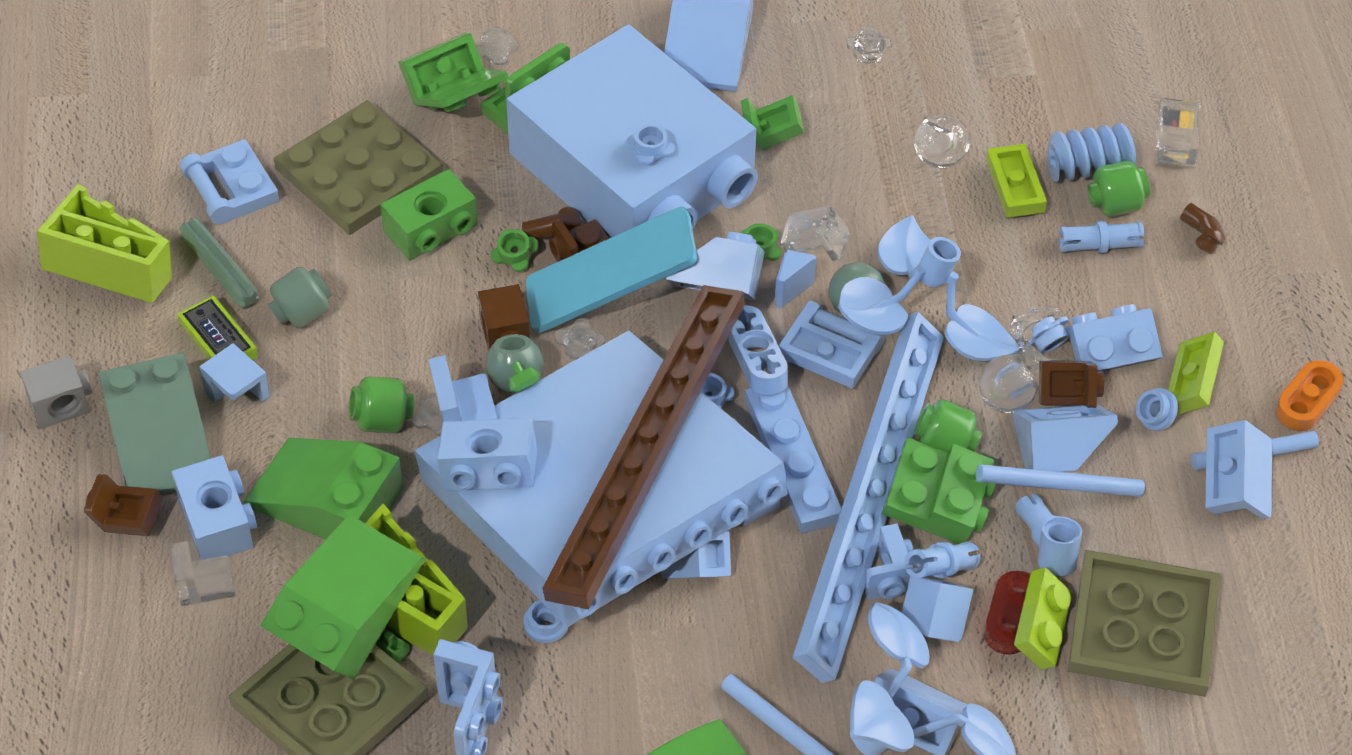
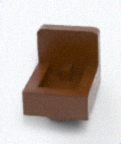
[1039,361,1104,408]
[84,474,164,536]

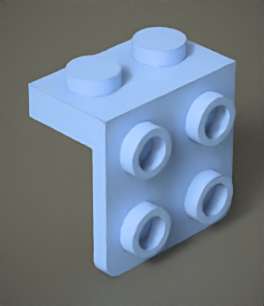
[433,639,503,755]

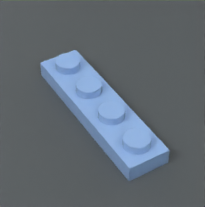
[744,385,842,533]

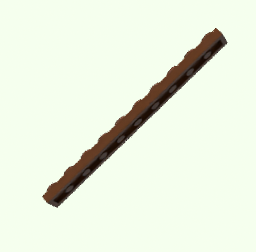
[542,285,745,610]

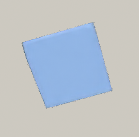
[775,250,817,308]

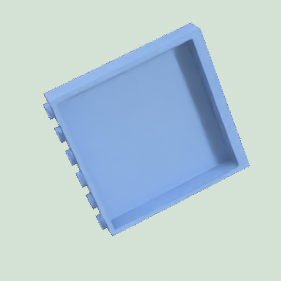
[414,330,788,627]

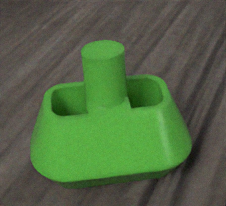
[509,361,540,393]
[375,630,409,662]

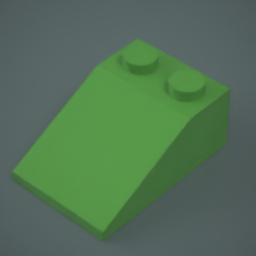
[244,437,403,539]
[260,514,425,680]

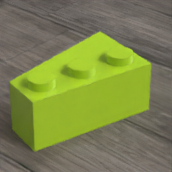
[37,183,172,303]
[365,504,468,657]

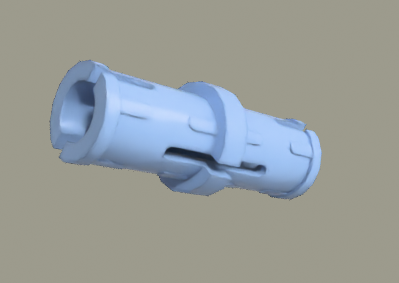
[1058,221,1144,253]
[904,542,981,579]

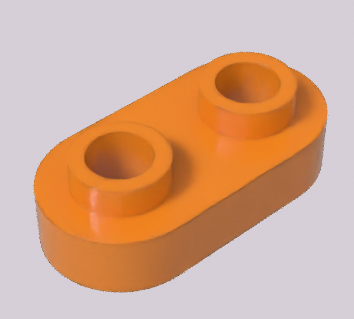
[1276,360,1344,431]

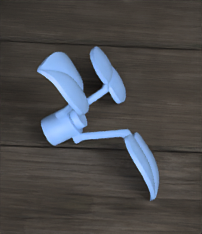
[838,215,1020,361]
[850,602,1016,755]

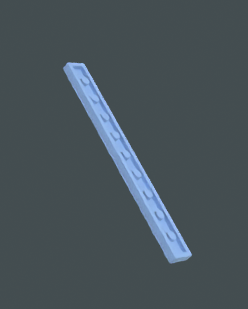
[792,312,944,683]

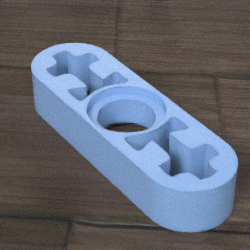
[727,305,788,395]

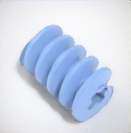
[1047,123,1137,182]

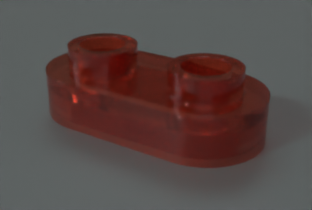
[984,570,1030,655]

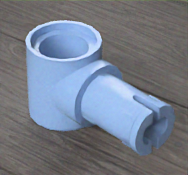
[1015,494,1082,577]

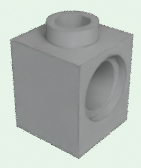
[20,356,92,429]

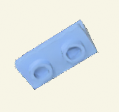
[1065,304,1163,372]

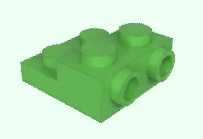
[881,437,996,544]

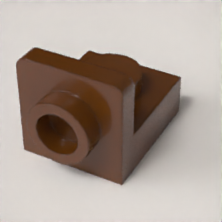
[549,219,609,262]

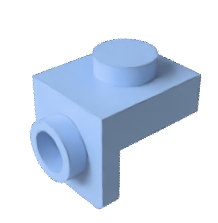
[865,523,915,600]

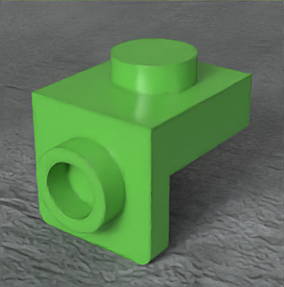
[741,95,804,150]

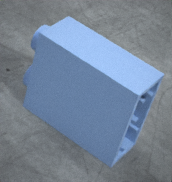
[506,24,758,238]

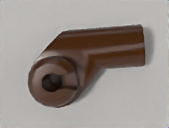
[1180,203,1225,254]
[522,206,582,240]

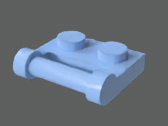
[179,139,279,224]
[779,300,886,389]

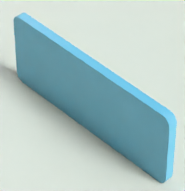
[526,206,697,333]

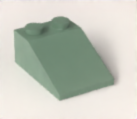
[98,352,211,496]

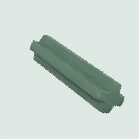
[180,218,259,309]

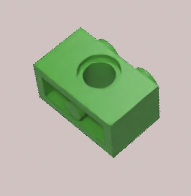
[380,169,478,261]

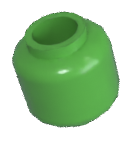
[1087,160,1150,217]
[349,376,415,433]
[914,399,982,452]

